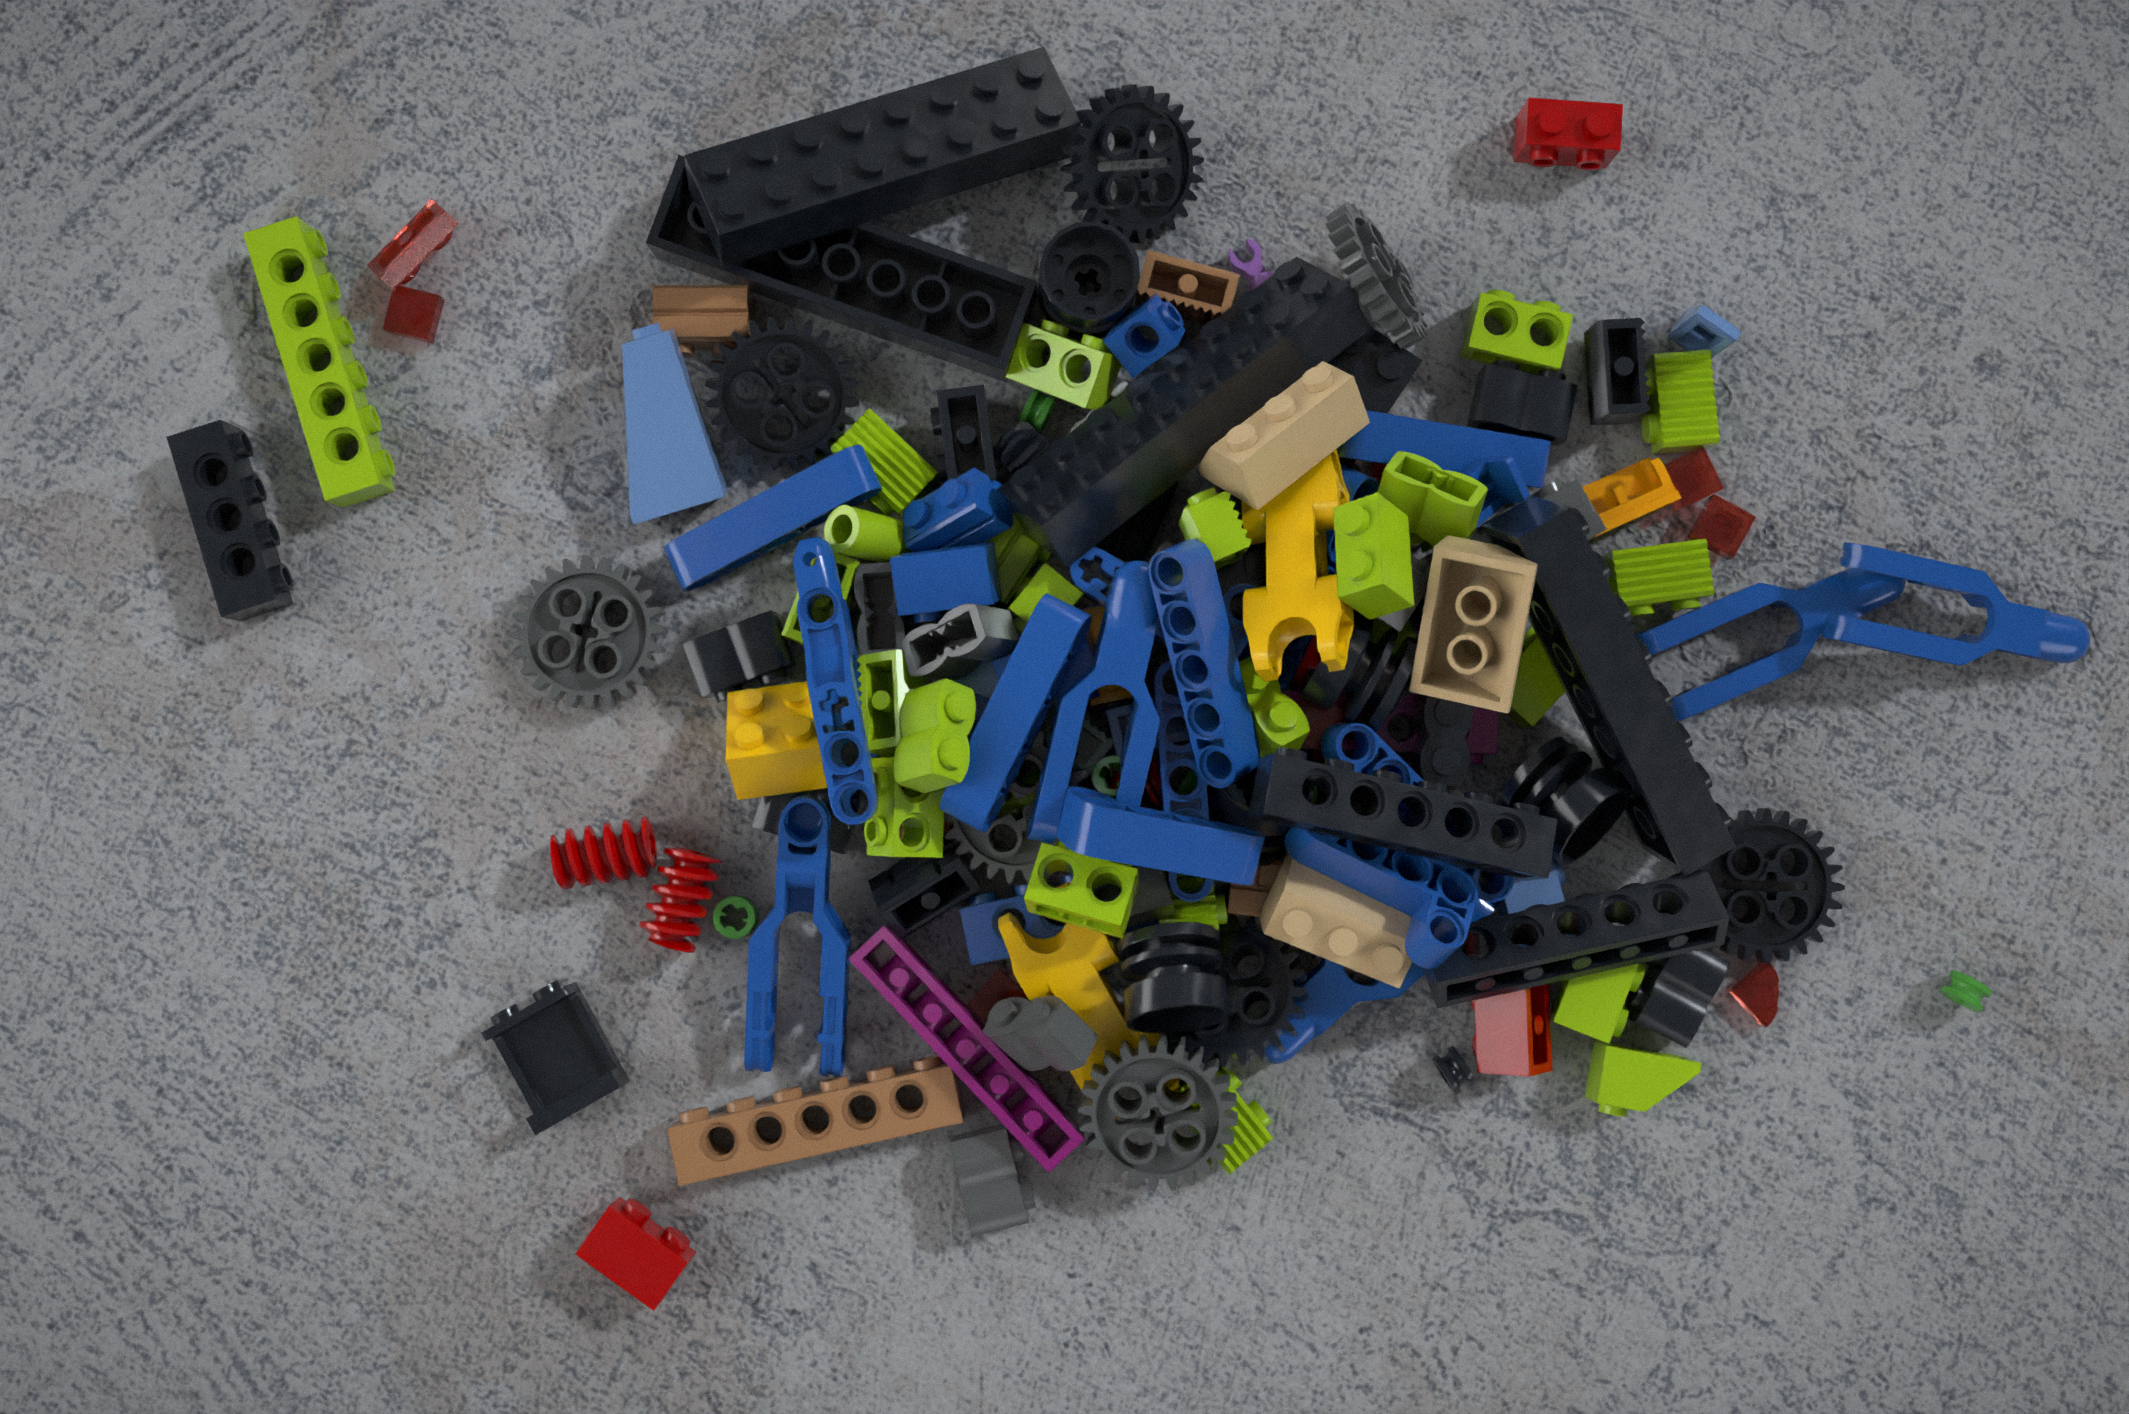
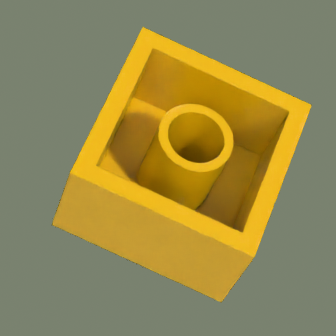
[725,681,833,800]

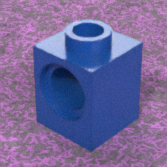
[1103,293,1186,378]

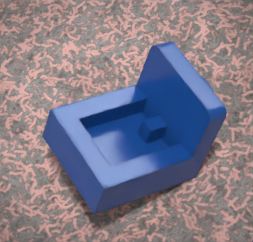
[1461,456,1530,528]

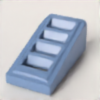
[1668,305,1742,358]

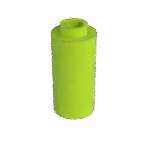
[824,505,913,563]

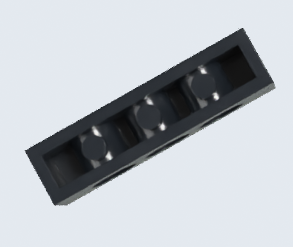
[166,420,294,621]

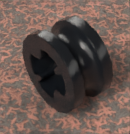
[1432,1046,1476,1095]

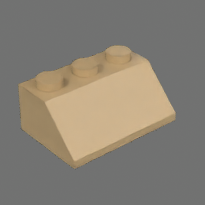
[1197,361,1370,510]
[1409,535,1538,714]
[1259,853,1412,989]

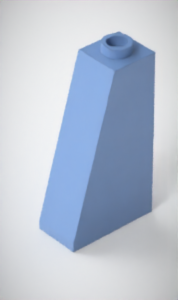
[622,322,728,525]

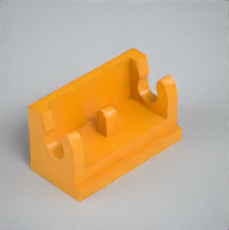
[1582,457,1681,540]

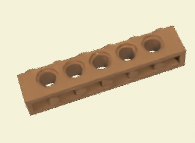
[667,1055,966,1186]

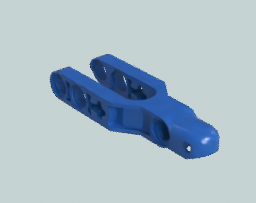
[793,537,880,825]
[1822,542,2090,666]
[1028,560,1160,844]
[1634,567,1906,721]
[744,795,851,1077]
[1258,885,1499,1064]

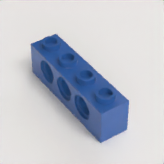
[959,874,1159,966]

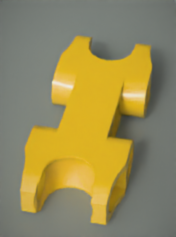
[1242,450,1354,682]
[998,882,1180,1120]

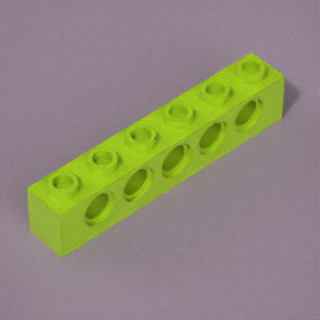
[243,216,396,508]

